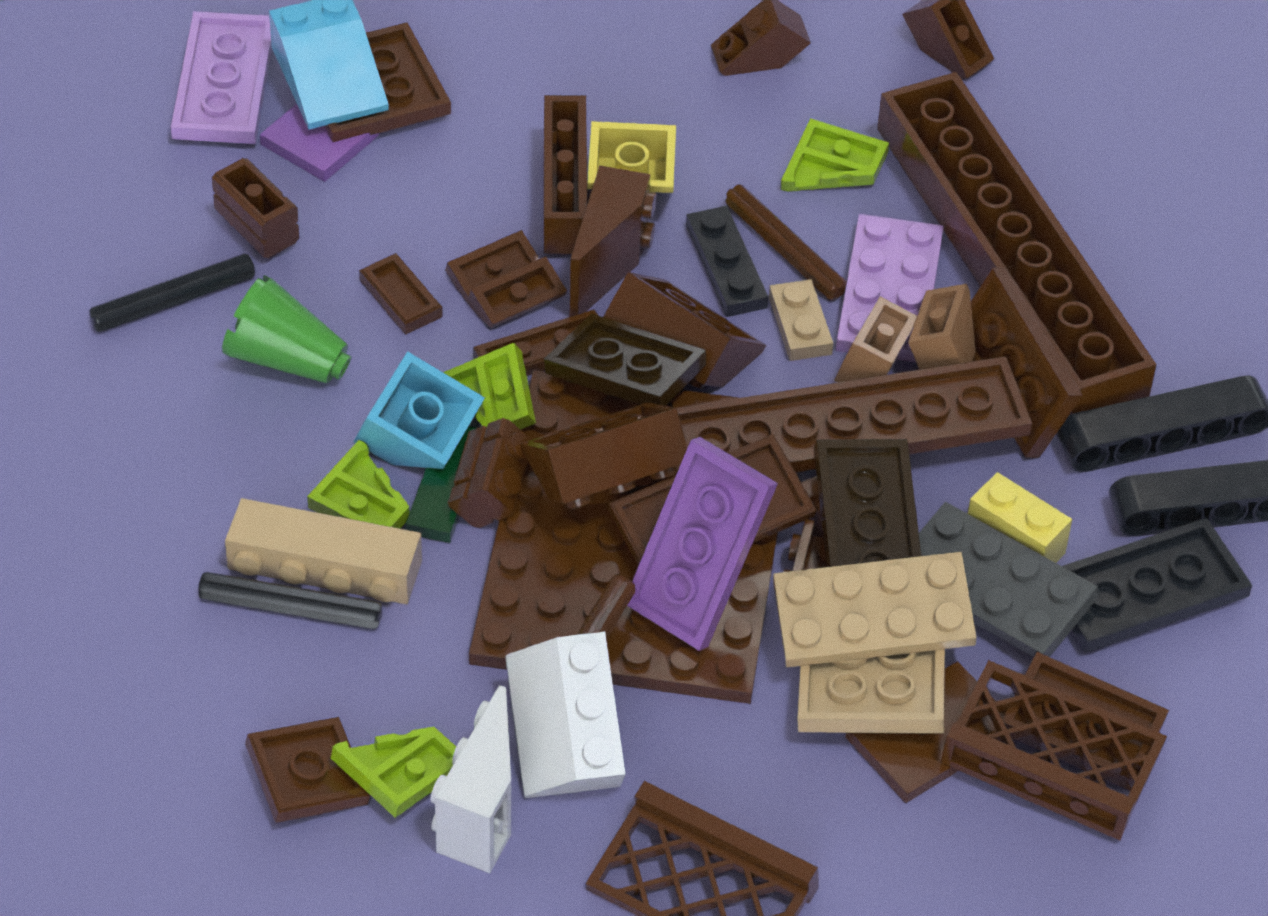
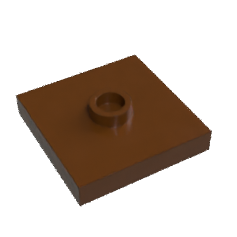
[245,717,371,823]

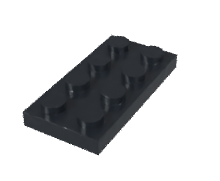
[1062,517,1252,653]

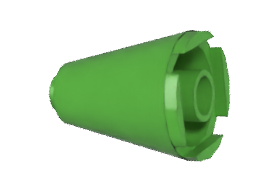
[222,275,352,383]

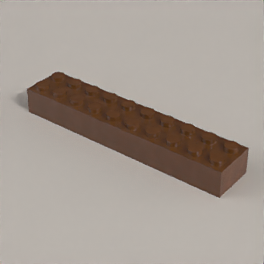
[877,72,1157,415]

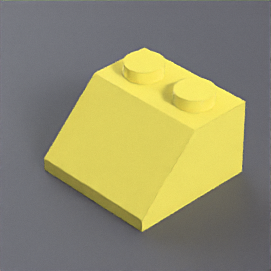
[587,121,676,193]

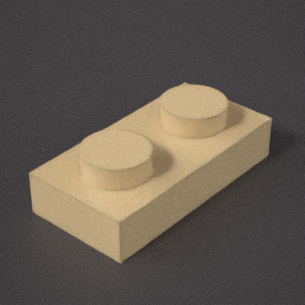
[769,279,833,361]

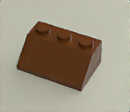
[603,272,766,389]
[521,402,688,508]

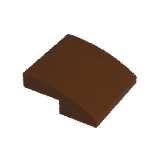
[445,230,567,328]

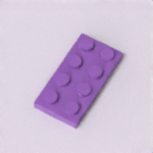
[627,437,778,651]

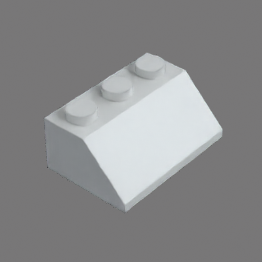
[505,632,625,798]

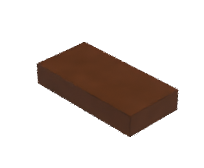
[359,253,443,335]

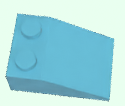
[269,0,389,130]

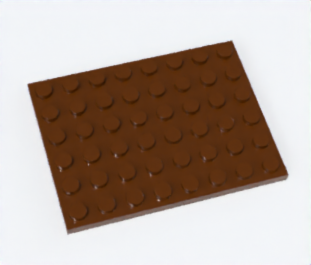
[469,370,778,704]

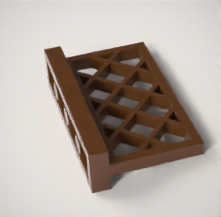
[940,660,1167,841]
[585,781,819,916]

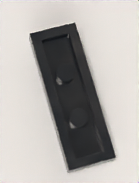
[686,206,768,317]

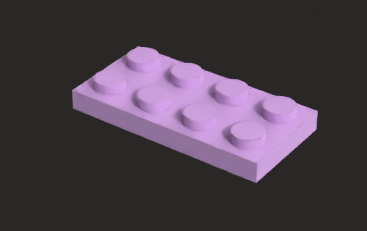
[171,11,272,144]
[836,214,943,362]

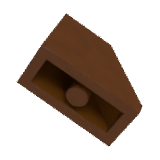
[902,0,994,79]

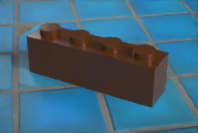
[544,95,587,254]

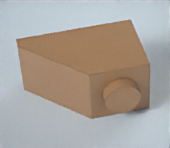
[908,284,976,370]
[834,296,917,382]

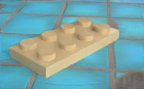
[773,552,977,668]

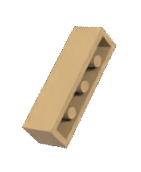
[225,498,422,605]

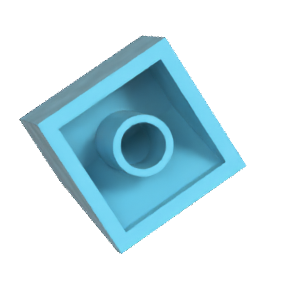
[353,351,485,469]

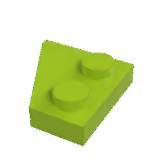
[307,440,410,529]
[331,726,456,818]

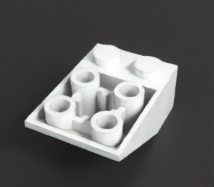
[431,685,511,873]

